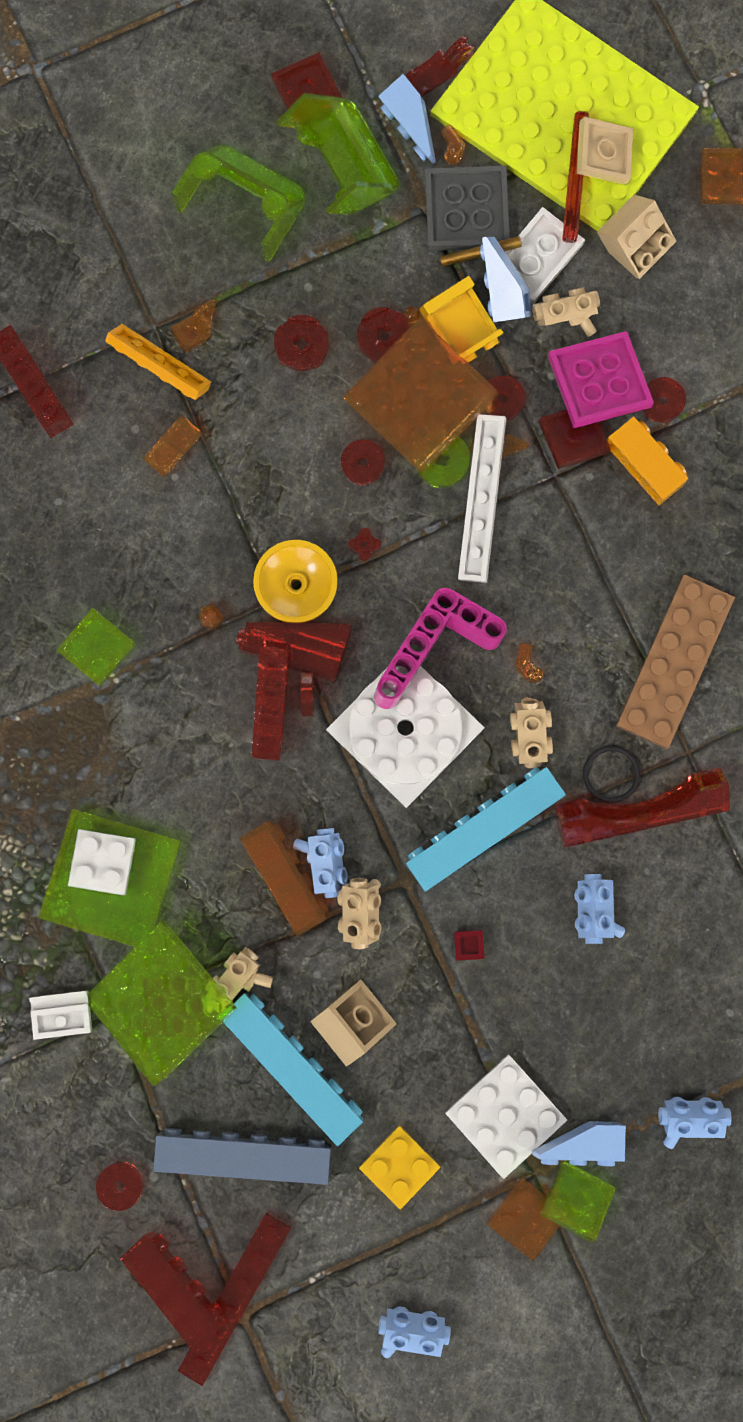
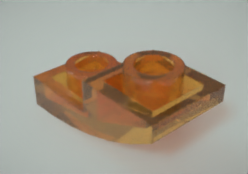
[143,415,203,477]

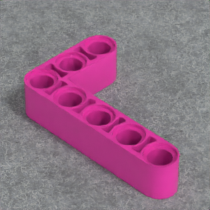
[374,588,507,709]

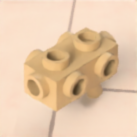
[532,287,600,337]
[510,697,553,768]
[338,878,381,949]
[203,947,273,1012]

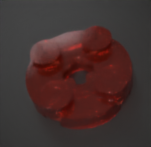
[357,307,411,364]
[274,315,329,371]

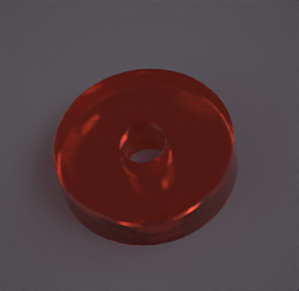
[481,376,525,421]
[643,377,686,423]
[341,439,385,485]
[301,672,314,717]
[96,1162,144,1211]

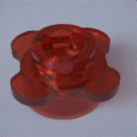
[348,528,381,561]

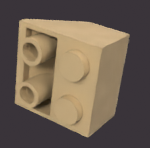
[597,195,676,279]

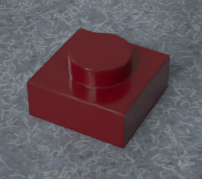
[454,930,485,961]

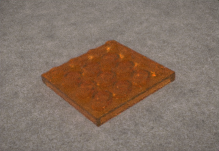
[343,318,499,474]

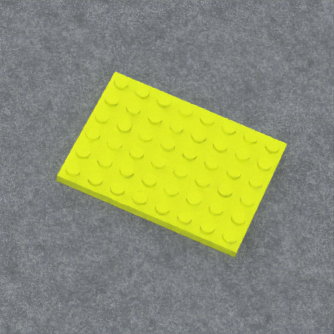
[430,0,699,231]

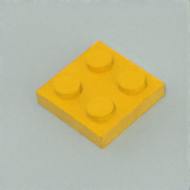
[359,1125,441,1210]

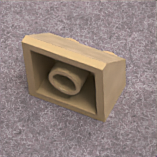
[310,980,396,1067]

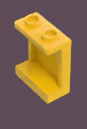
[419,276,503,366]

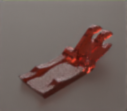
[404,36,475,97]

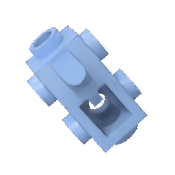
[293,828,348,898]
[574,874,625,944]
[658,1097,731,1149]
[378,1306,451,1358]

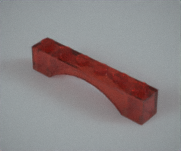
[555,767,730,848]

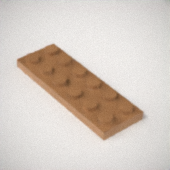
[616,575,735,749]

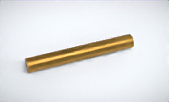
[440,236,522,267]

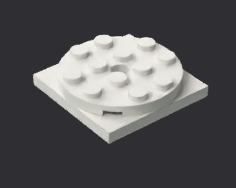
[326,666,485,808]

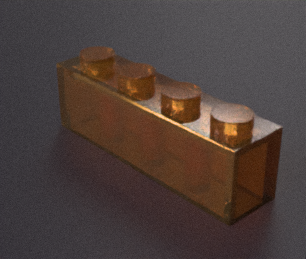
[240,821,329,937]

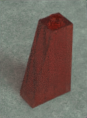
[236,622,352,682]

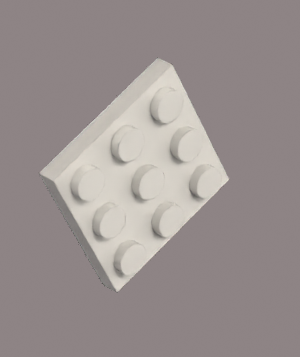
[445,1054,567,1179]

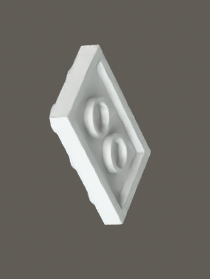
[505,207,585,305]

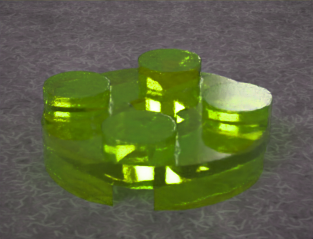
[415,431,470,488]

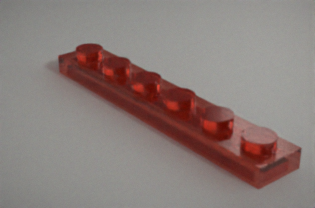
[177,1213,291,1386]

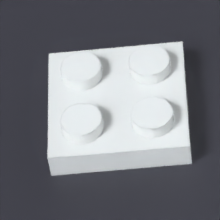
[68,829,136,895]

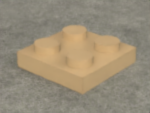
[577,117,633,185]

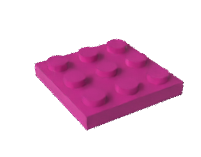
[548,331,654,428]

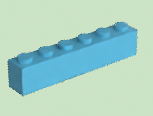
[406,767,566,892]
[219,992,363,1147]

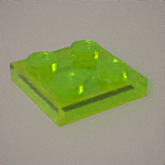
[56,608,136,687]
[540,1160,616,1243]

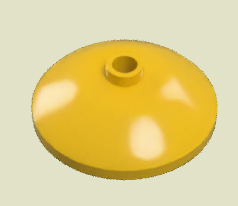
[253,540,337,623]

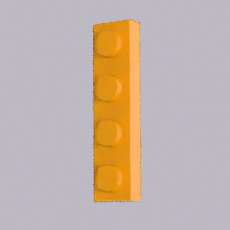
[105,324,212,400]

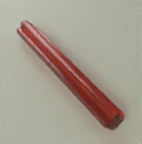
[562,111,589,243]

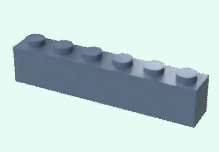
[153,1128,331,1185]

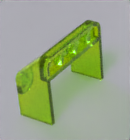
[276,93,399,215]
[172,144,305,262]

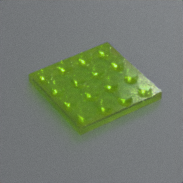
[38,809,181,950]
[87,921,237,1087]

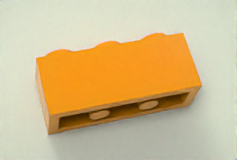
[605,416,689,506]

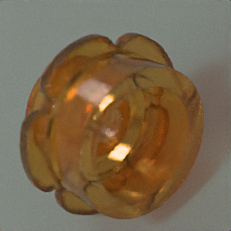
[198,603,223,629]

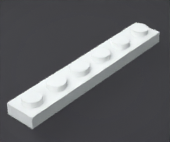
[458,414,506,583]

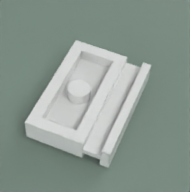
[29,990,92,1040]

